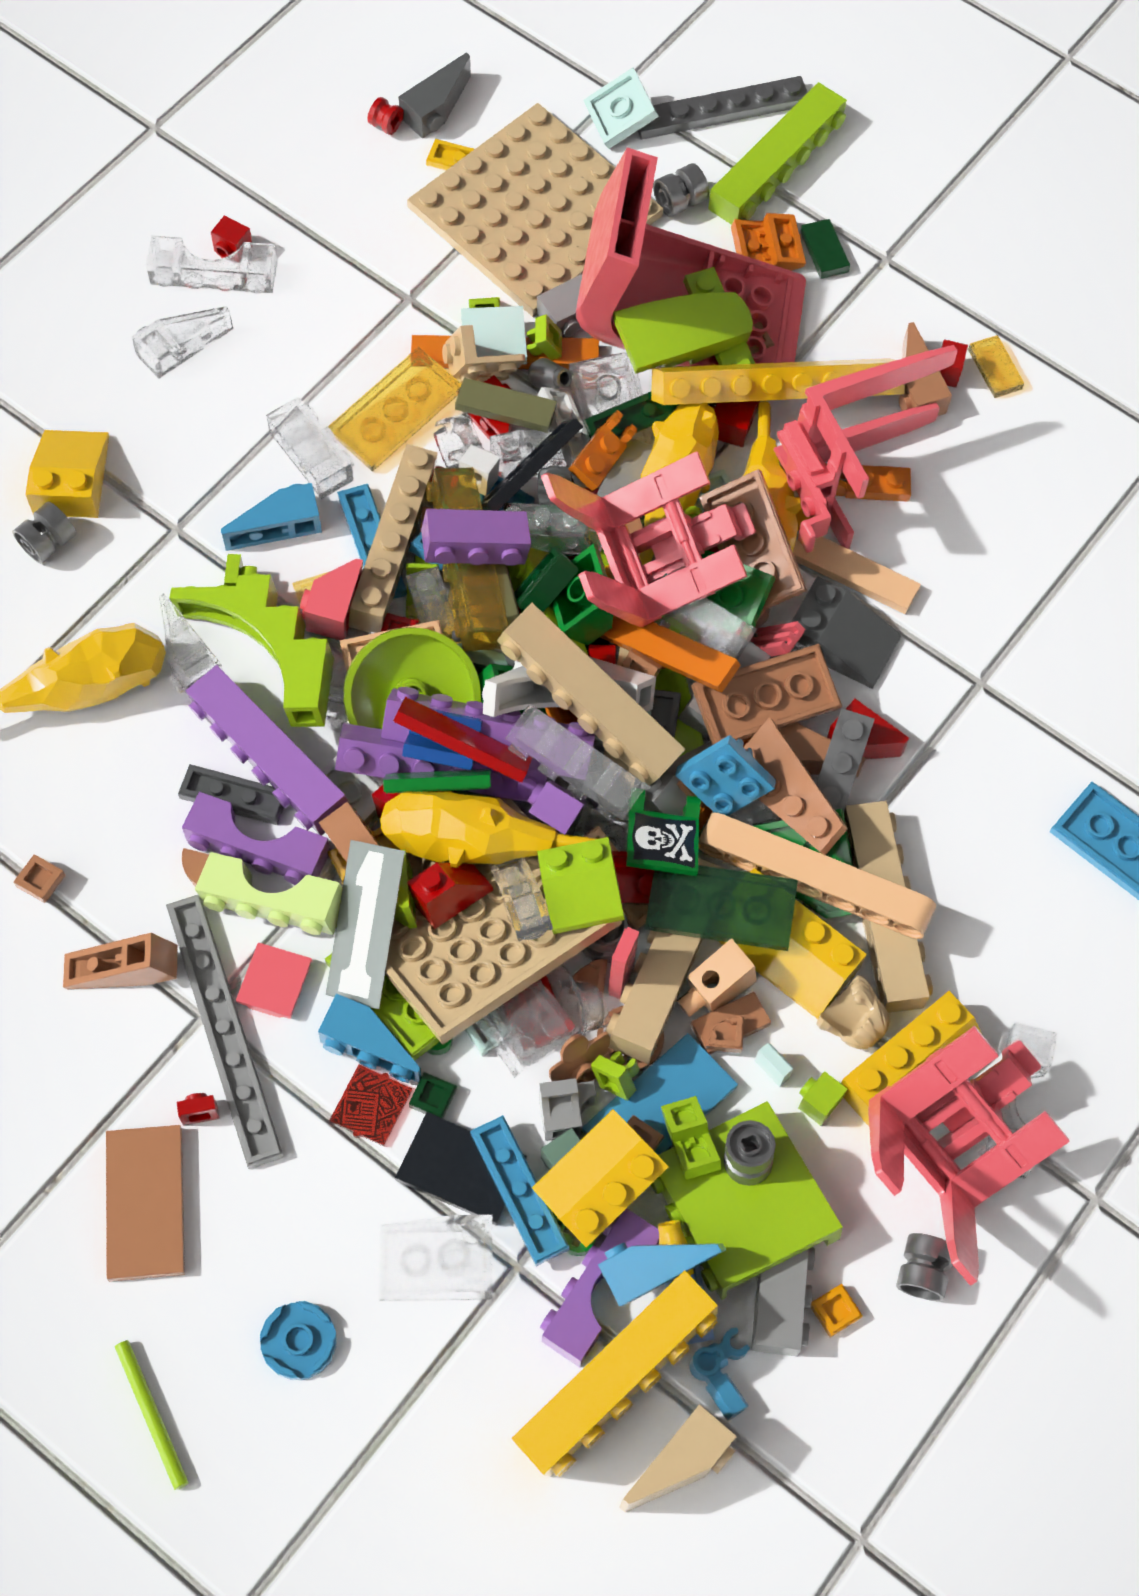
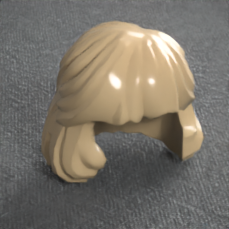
[816,975,890,1049]

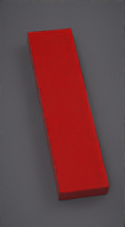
[393,697,532,782]

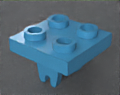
[675,735,776,816]

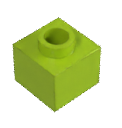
[798,1071,848,1126]

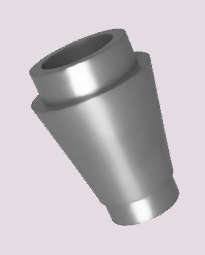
[528,358,572,389]

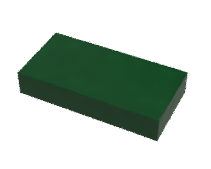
[800,219,850,279]

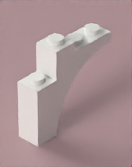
[482,657,656,717]

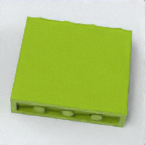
[651,1101,843,1301]

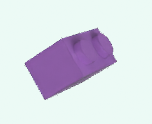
[527,780,586,835]

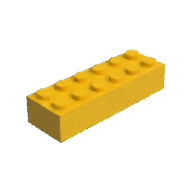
[511,1270,718,1477]

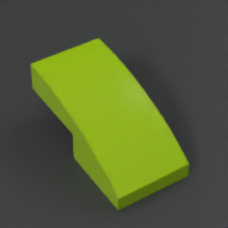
[661,1096,722,1180]

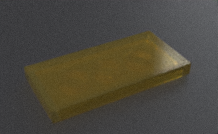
[327,346,462,472]

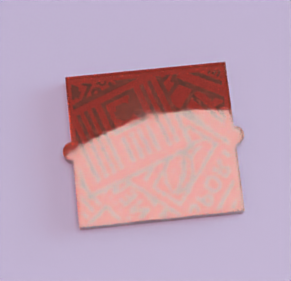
[329,1064,413,1147]

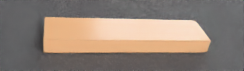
[793,537,921,614]

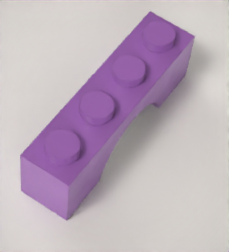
[182,792,330,885]
[540,1208,659,1368]

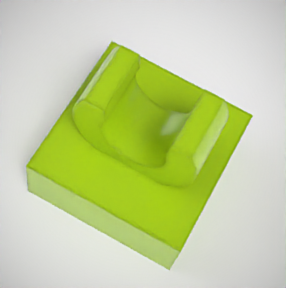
[526,314,562,360]
[224,554,257,586]
[591,1051,639,1101]

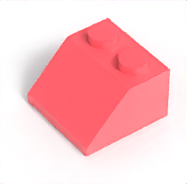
[300,558,363,640]

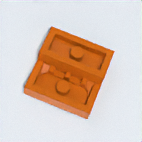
[731,213,806,271]

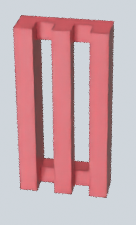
[750,621,805,657]

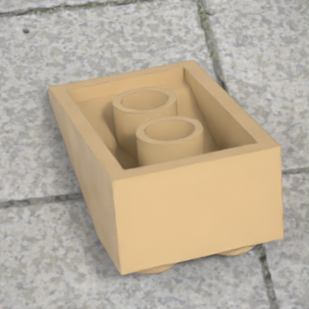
[619,1404,737,1512]

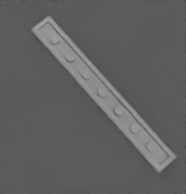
[166,894,284,1169]

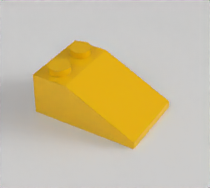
[25,430,109,518]

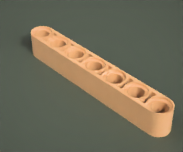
[699,813,936,939]

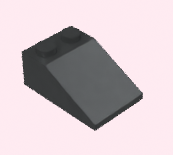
[785,576,901,689]

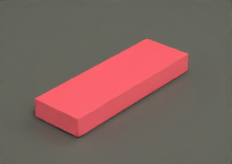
[608,927,639,999]

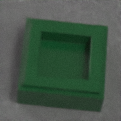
[409,1072,457,1119]

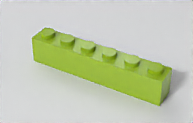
[708,82,847,225]

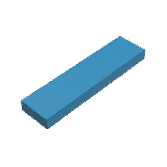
[337,483,407,599]
[470,1115,570,1267]

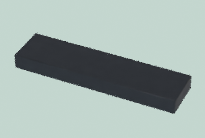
[477,418,583,511]

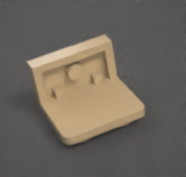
[442,325,526,383]

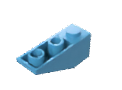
[318,993,422,1083]

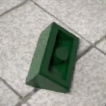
[514,546,579,612]

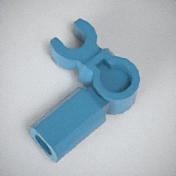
[689,1327,750,1421]

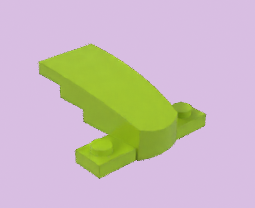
[612,267,755,374]

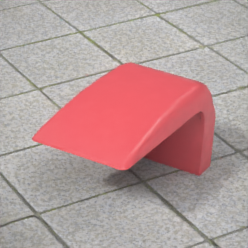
[576,147,806,367]

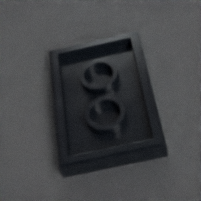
[395,1112,527,1226]

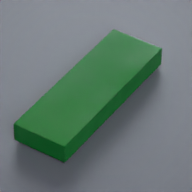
[383,769,492,793]

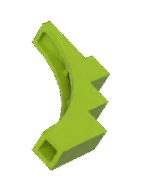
[169,574,334,727]

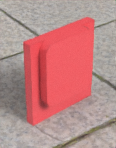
[236,942,312,1019]

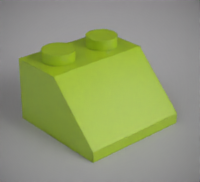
[537,837,625,934]

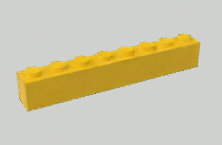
[651,358,905,405]

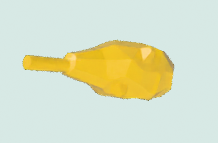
[743,401,802,552]
[639,403,719,565]
[0,623,166,713]
[380,790,596,868]

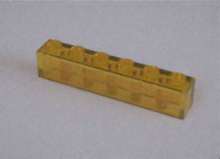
[426,467,508,651]

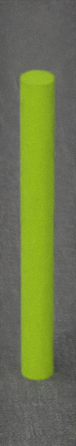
[114,1340,189,1490]

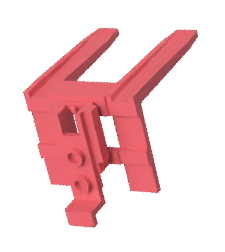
[774,345,958,553]
[541,451,756,627]
[868,1026,1070,1286]

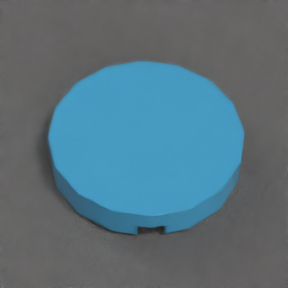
[260,1301,337,1380]

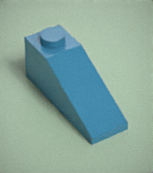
[221,483,322,551]
[598,1242,726,1307]

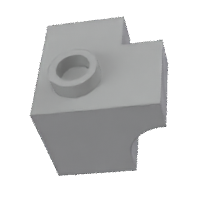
[539,1078,596,1141]

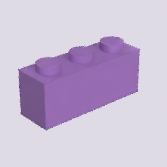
[421,509,531,566]

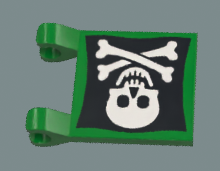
[626,787,701,876]

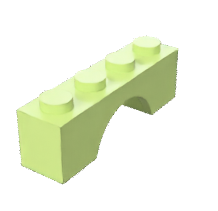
[195,852,343,935]

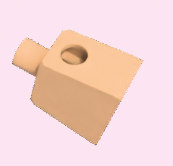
[676,939,757,1017]

